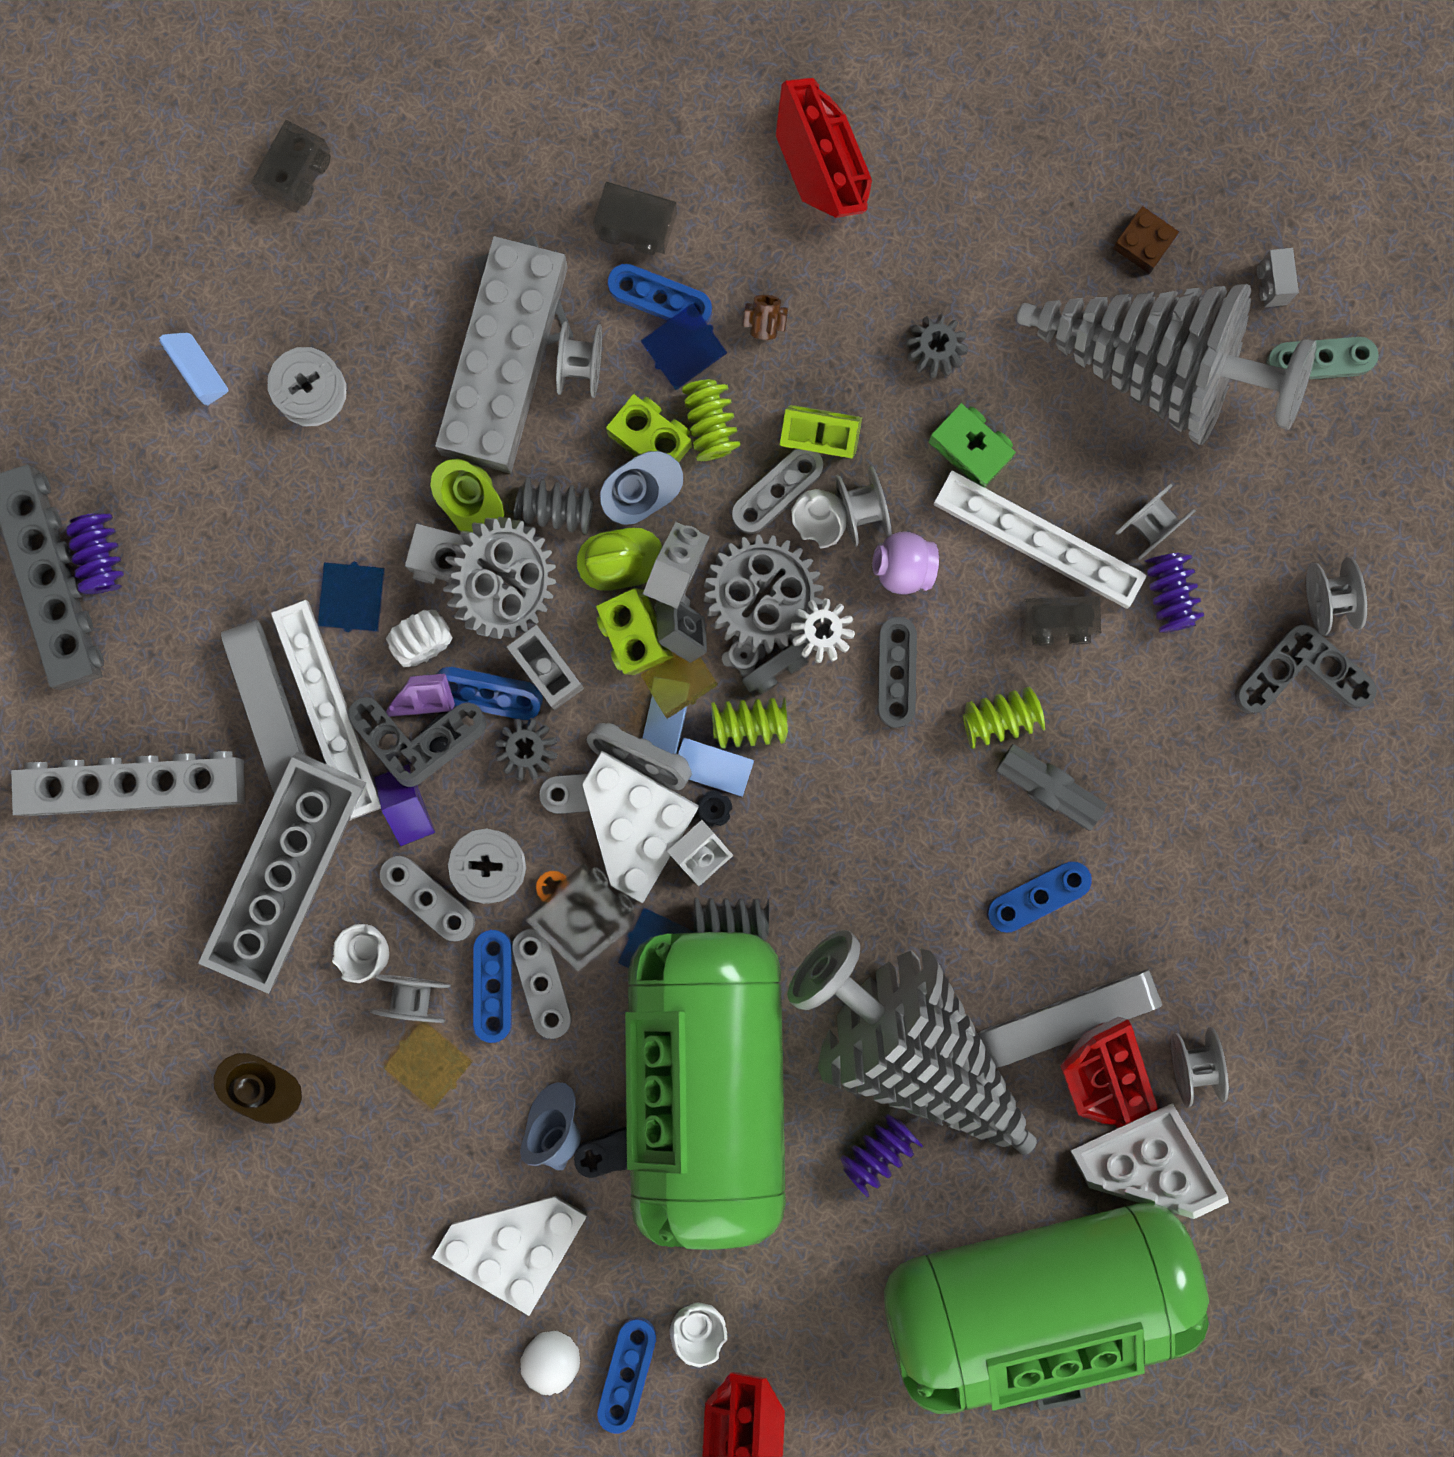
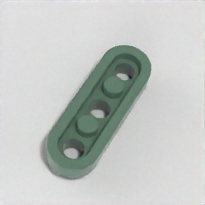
[1266,337,1379,380]

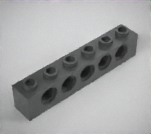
[0,464,104,691]

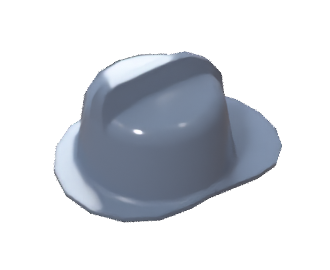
[600,451,683,525]
[520,1082,581,1170]

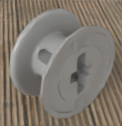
[556,321,602,398]
[268,347,346,426]
[835,465,892,547]
[1115,483,1197,560]
[1306,557,1367,636]
[448,828,526,904]
[370,974,451,1023]
[1171,1027,1229,1108]

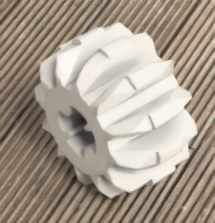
[791,598,855,663]
[386,610,453,667]

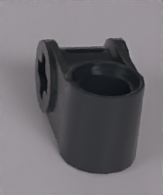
[574,1127,627,1178]

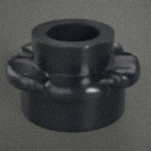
[696,790,732,827]

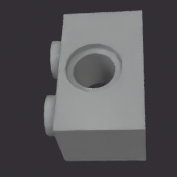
[643,522,710,609]
[405,524,486,589]
[507,625,584,710]

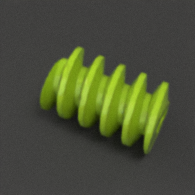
[682,379,740,462]
[963,687,1045,749]
[711,697,788,749]

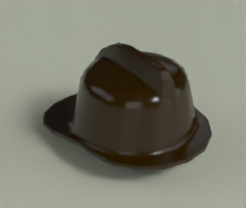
[213,1053,302,1124]

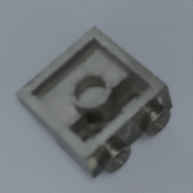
[526,863,635,971]

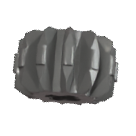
[906,314,968,378]
[495,718,558,781]

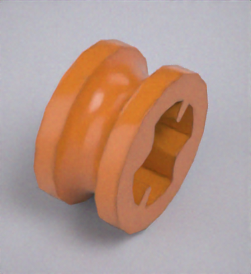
[536,871,571,904]

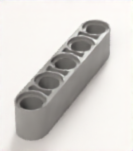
[221,620,306,794]
[978,969,1162,1068]

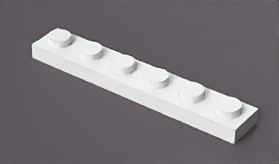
[933,471,1147,609]
[271,600,381,821]

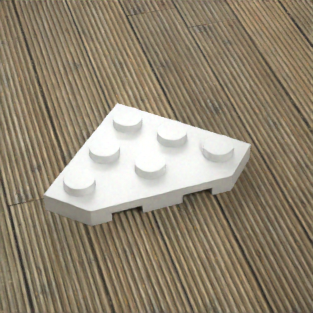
[583,750,699,903]
[1071,1103,1229,1219]
[432,1195,588,1316]

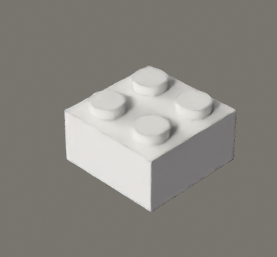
[667,820,733,886]

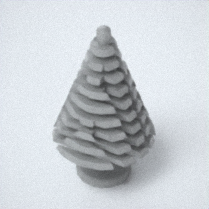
[1016,284,1317,445]
[787,930,1037,1155]

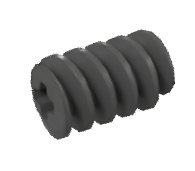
[514,476,594,535]
[694,898,769,941]

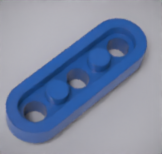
[608,264,712,330]
[436,667,543,720]
[987,862,1092,933]
[473,930,512,1043]
[597,1317,656,1434]

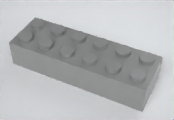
[435,236,568,474]
[198,752,366,994]

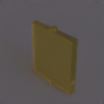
[641,653,718,719]
[383,1021,473,1110]

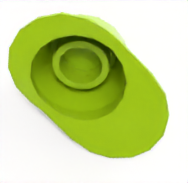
[430,459,504,533]
[577,528,662,591]

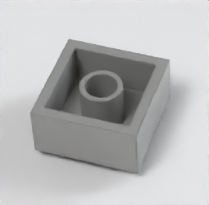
[1257,248,1299,307]

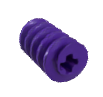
[66,513,124,594]
[1145,553,1204,633]
[840,1114,924,1198]

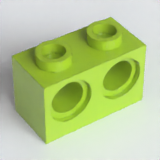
[606,394,692,462]
[780,405,862,459]
[596,588,673,675]

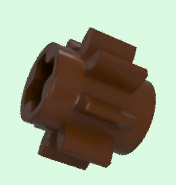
[743,295,788,340]

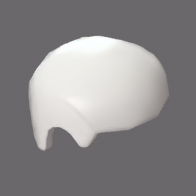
[791,489,847,548]
[332,924,389,983]
[670,1302,727,1367]
[520,1331,580,1395]

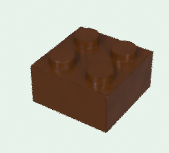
[1113,206,1179,274]

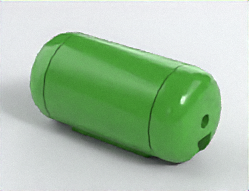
[625,932,786,1250]
[884,1203,1209,1414]

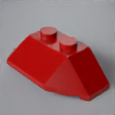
[775,78,872,218]
[1060,1016,1158,1128]
[702,1372,785,1457]

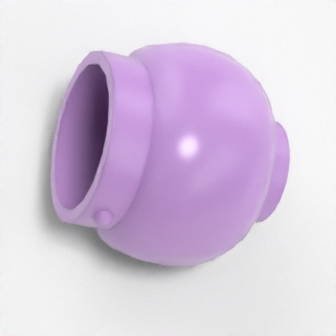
[872,532,939,594]

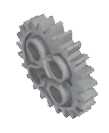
[443,517,556,639]
[703,535,824,654]

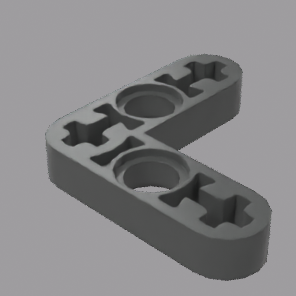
[1235,625,1377,714]
[348,697,487,787]

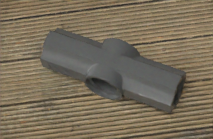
[995,744,1108,831]

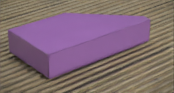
[386,674,455,717]

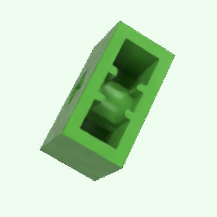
[928,403,1016,488]

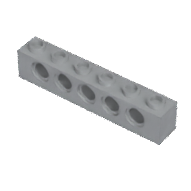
[11,751,245,816]

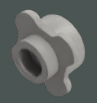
[722,635,765,677]

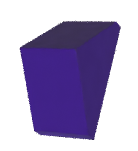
[374,764,436,846]

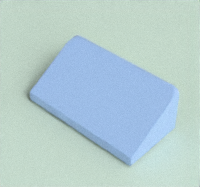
[159,333,228,406]
[643,679,692,754]
[678,738,754,797]

